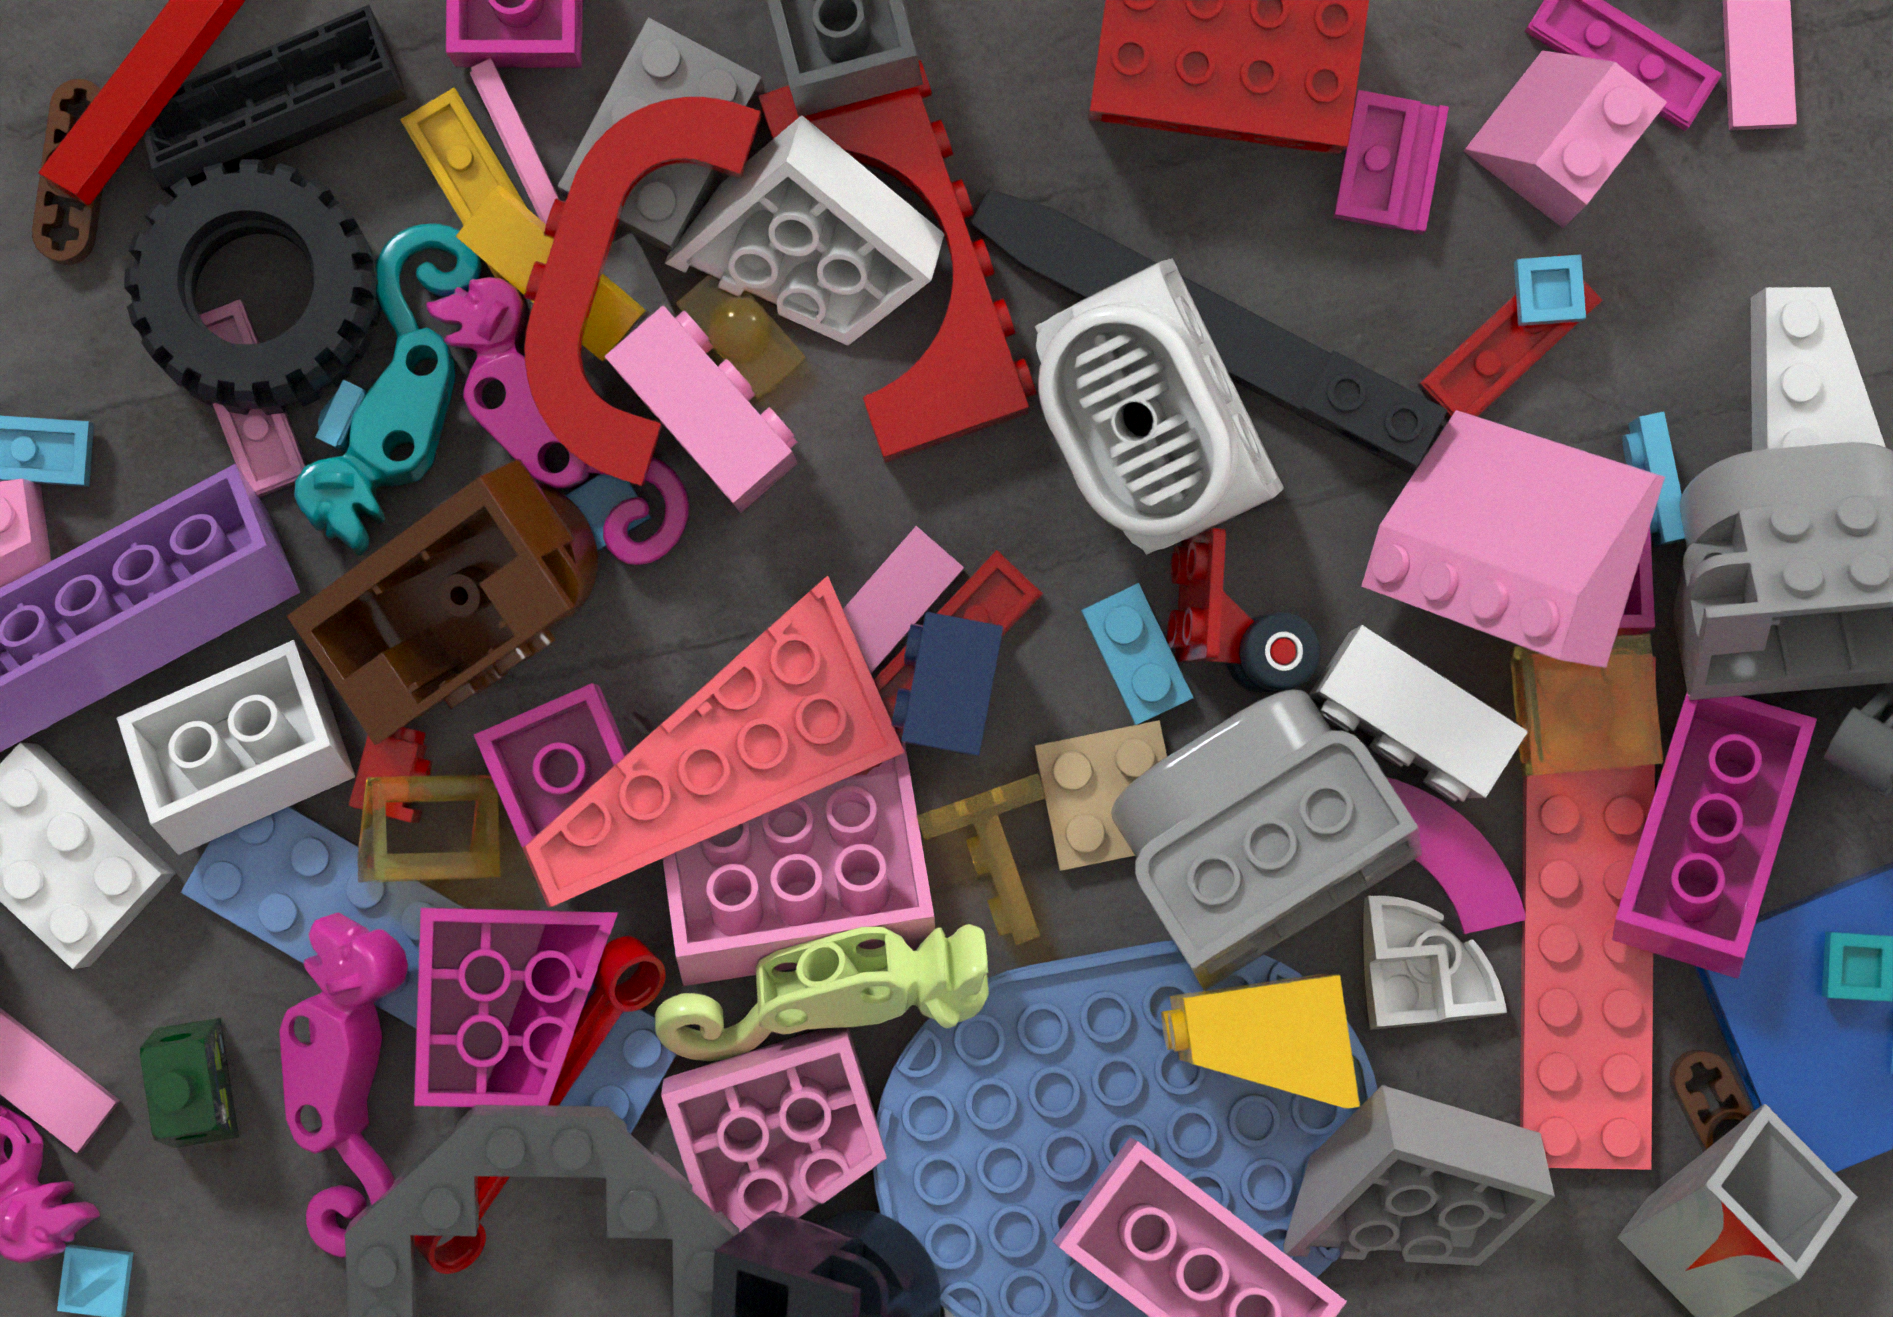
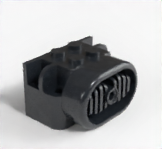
[711,1210,941,1317]

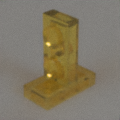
[916,773,1046,945]

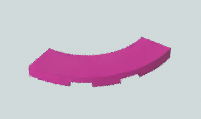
[1386,777,1525,934]

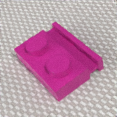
[1333,90,1449,235]

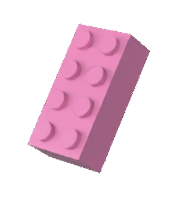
[1052,1138,1347,1317]

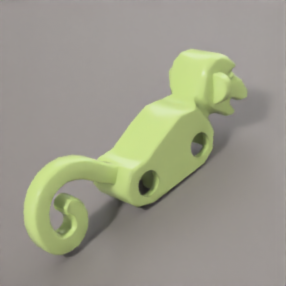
[655,924,989,1061]

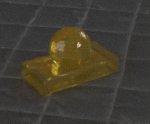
[675,275,807,401]

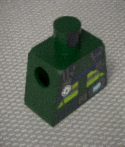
[140,1017,239,1148]

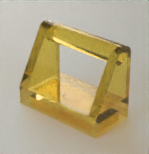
[357,775,501,883]

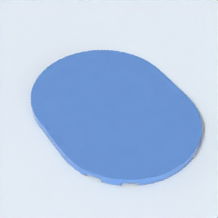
[872,940,1378,1317]

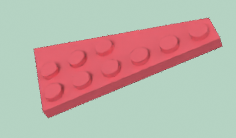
[522,576,905,908]

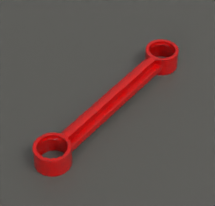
[414,936,666,1274]

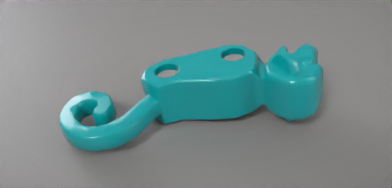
[294,223,482,556]

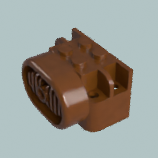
[287,459,598,745]

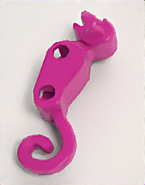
[426,277,690,565]
[279,912,408,1258]
[0,1104,100,1264]

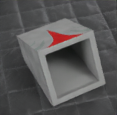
[1617,1104,1857,1317]

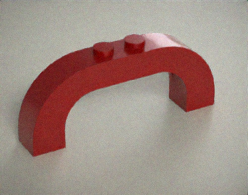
[524,97,761,486]

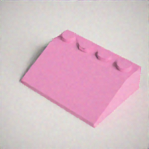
[1362,410,1665,668]
[663,743,935,986]

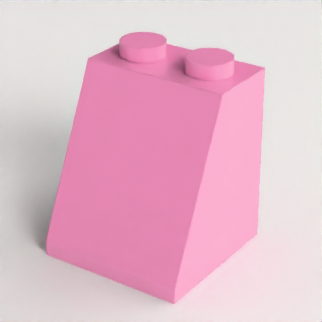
[1464,50,1667,228]

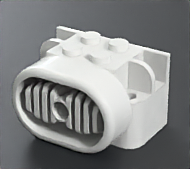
[1035,258,1284,555]

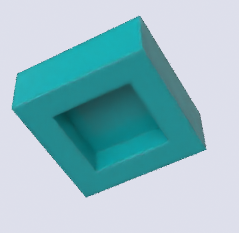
[1822,932,1893,1002]

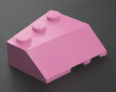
[661,1027,887,1232]

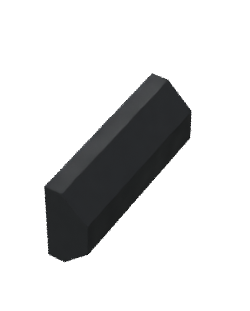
[144,5,408,198]

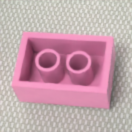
[605,305,798,513]

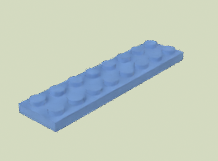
[180,806,677,1134]

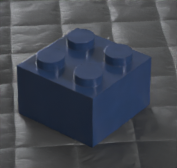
[891,612,1003,757]

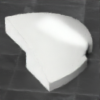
[1363,896,1507,1030]

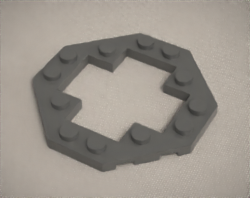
[345,1105,739,1317]

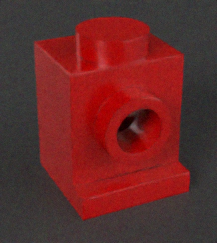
[348,727,432,823]

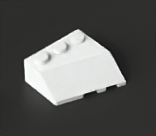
[665,115,944,346]

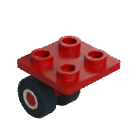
[1167,528,1320,693]

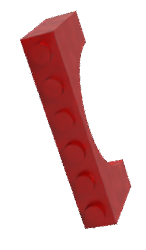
[758,60,1036,463]

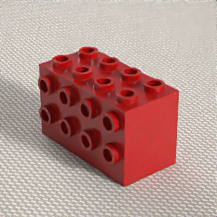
[1088,0,1369,155]

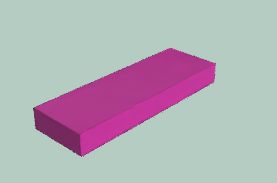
[1524,0,1722,131]

